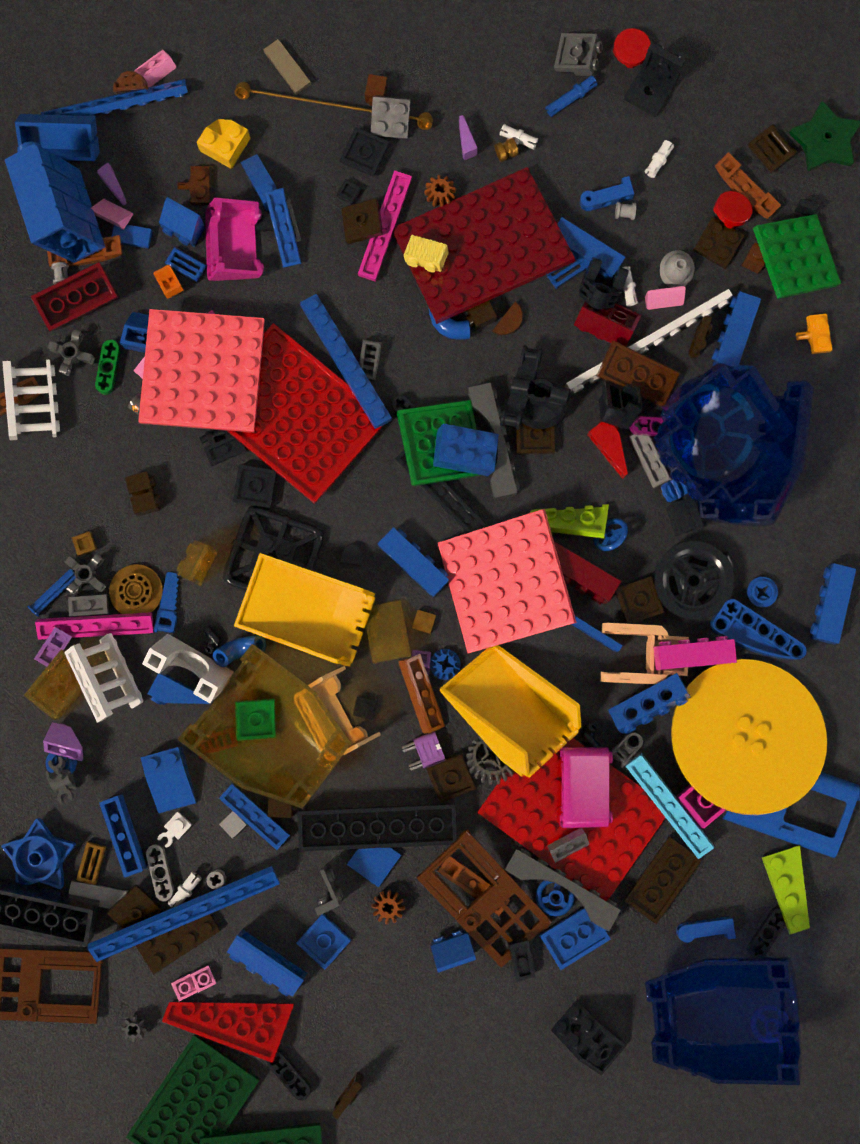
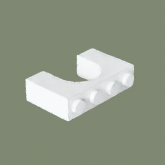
[142,634,234,703]

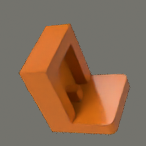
[153,265,184,299]

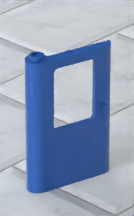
[722,772,860,858]

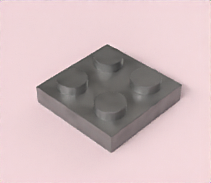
[371,96,411,139]

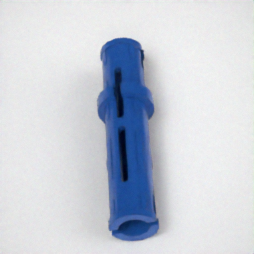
[545,75,598,117]

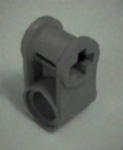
[609,732,643,768]

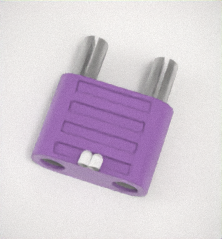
[402,731,445,771]

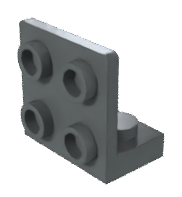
[315,865,344,916]

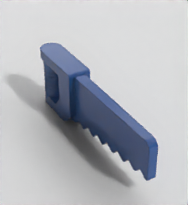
[154,572,180,633]

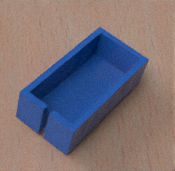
[15,114,100,161]

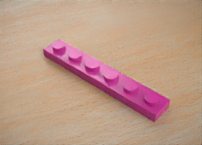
[358,170,412,282]
[35,612,154,640]

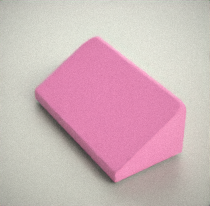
[134,50,176,87]
[91,199,133,230]
[645,286,685,310]

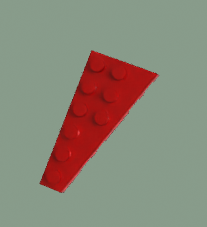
[162,1002,295,1063]

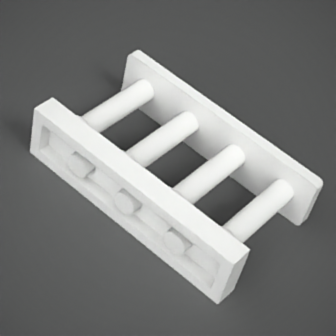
[2,359,60,440]
[64,633,143,723]

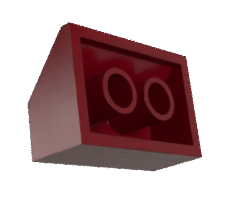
[574,301,641,346]

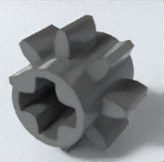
[122,1015,148,1042]

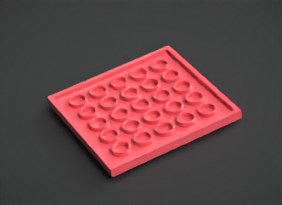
[138,309,265,433]
[438,509,577,653]

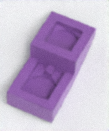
[34,627,72,669]

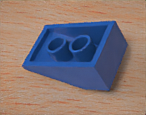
[147,673,216,705]
[140,747,197,813]

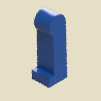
[580,176,634,211]
[676,916,736,943]

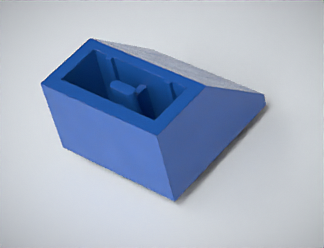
[120,312,149,353]

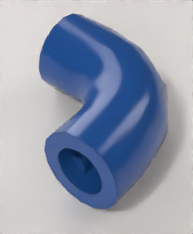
[428,307,470,340]
[213,635,266,667]

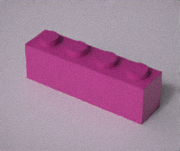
[653,636,737,670]

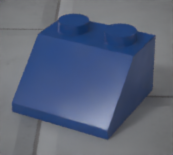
[159,197,205,247]
[430,929,476,973]

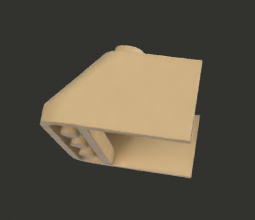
[295,666,381,761]

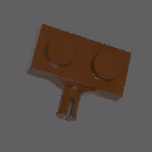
[177,166,210,205]

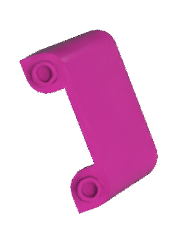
[205,198,264,281]
[560,747,613,828]

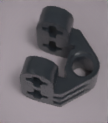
[579,257,629,309]

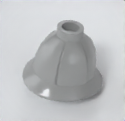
[659,250,695,288]

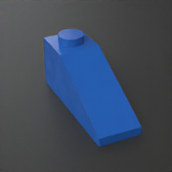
[241,154,277,211]

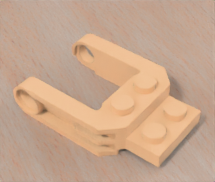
[600,623,689,684]

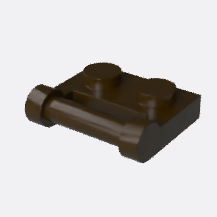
[748,124,797,173]
[688,315,713,359]

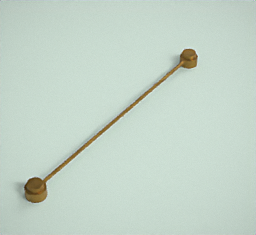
[235,82,433,130]

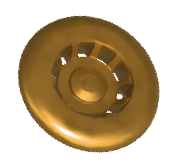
[109,564,162,614]

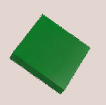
[235,698,276,741]

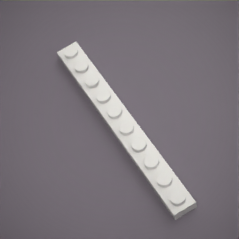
[565,289,732,393]

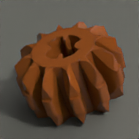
[424,175,456,207]
[372,890,405,924]

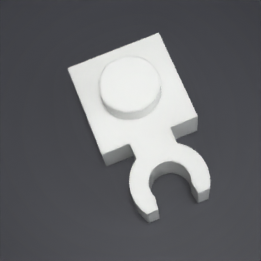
[157,811,193,847]

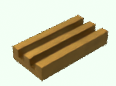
[76,841,107,885]

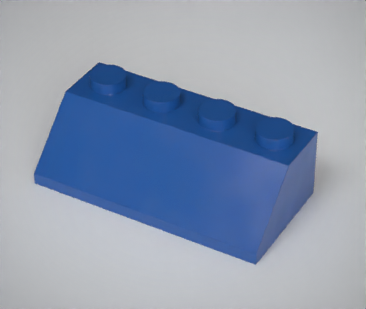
[227,929,307,997]

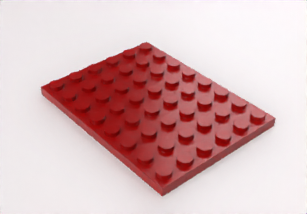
[226,323,385,504]
[477,738,666,901]

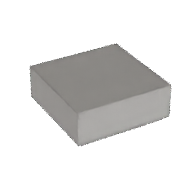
[219,811,247,839]

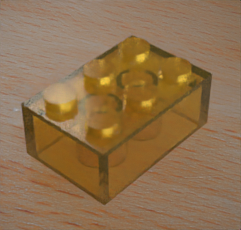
[24,649,96,720]

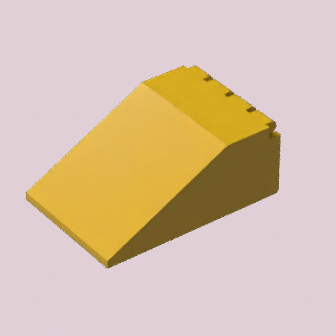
[234,553,375,667]
[440,645,581,777]

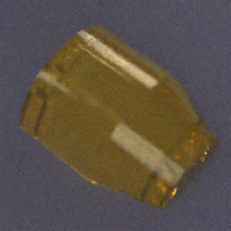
[177,644,351,808]

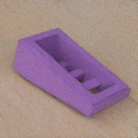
[459,115,478,160]
[97,163,127,205]

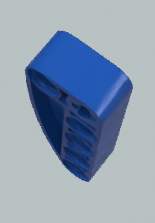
[710,599,806,660]

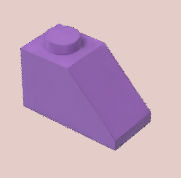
[43,722,83,761]

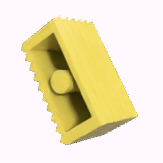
[404,235,449,272]

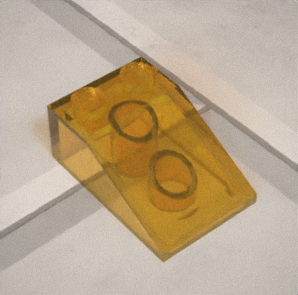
[177,540,218,586]
[364,600,411,664]

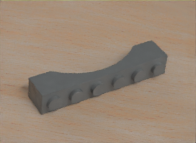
[468,382,520,501]
[505,849,621,932]

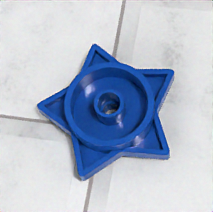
[1,818,76,889]

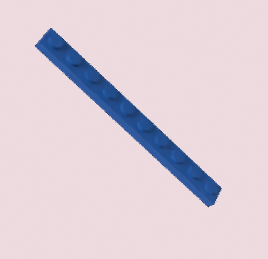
[88,866,280,962]

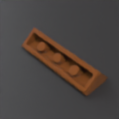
[398,654,445,733]

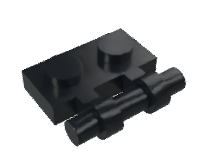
[199,430,247,466]

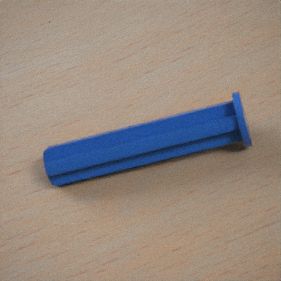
[27,569,76,617]

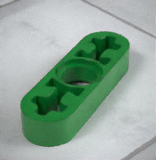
[95,340,121,395]

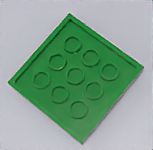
[753,214,841,299]
[397,400,481,486]

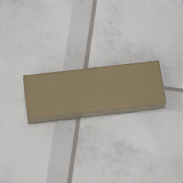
[263,39,311,95]

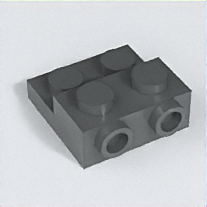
[554,33,602,76]

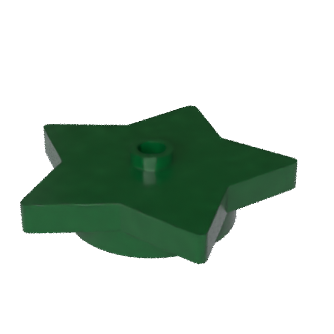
[789,101,860,171]

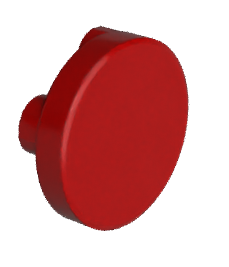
[613,28,651,68]
[713,191,753,229]

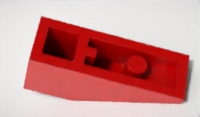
[587,422,628,479]

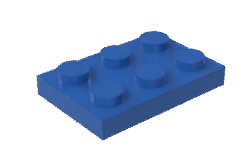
[540,908,611,970]

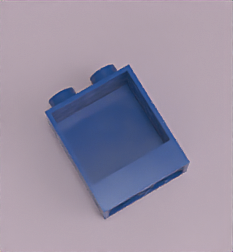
[5,141,105,263]

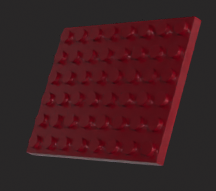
[393,167,575,324]

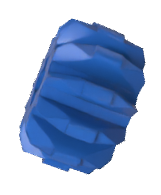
[661,474,695,502]

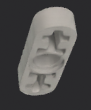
[146,844,174,901]

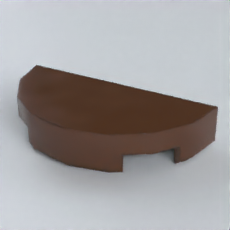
[113,71,148,93]
[492,301,523,335]

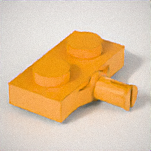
[796,314,832,354]

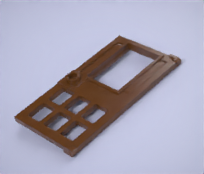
[416,829,552,968]
[0,948,103,1024]

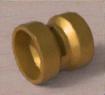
[494,137,519,162]

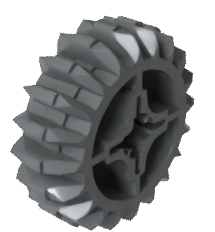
[466,736,513,785]

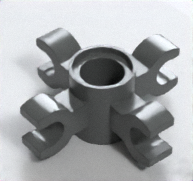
[47,329,95,377]
[65,554,107,595]
[45,757,77,805]

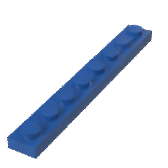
[41,79,188,116]
[300,294,392,429]

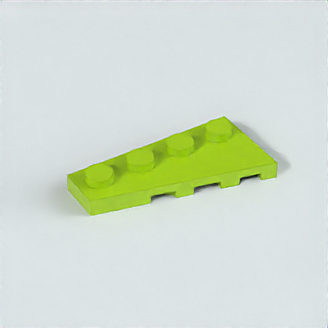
[530,504,609,538]
[762,845,810,934]

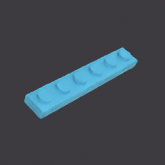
[626,753,714,859]

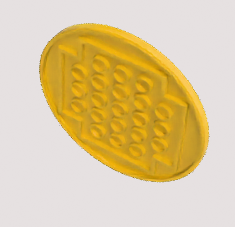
[671,659,827,815]

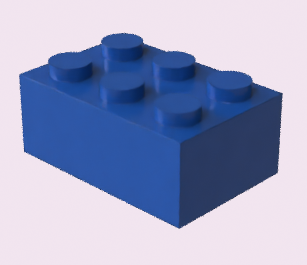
[433,423,499,476]

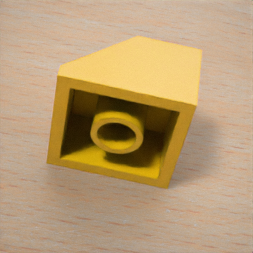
[196,119,251,169]

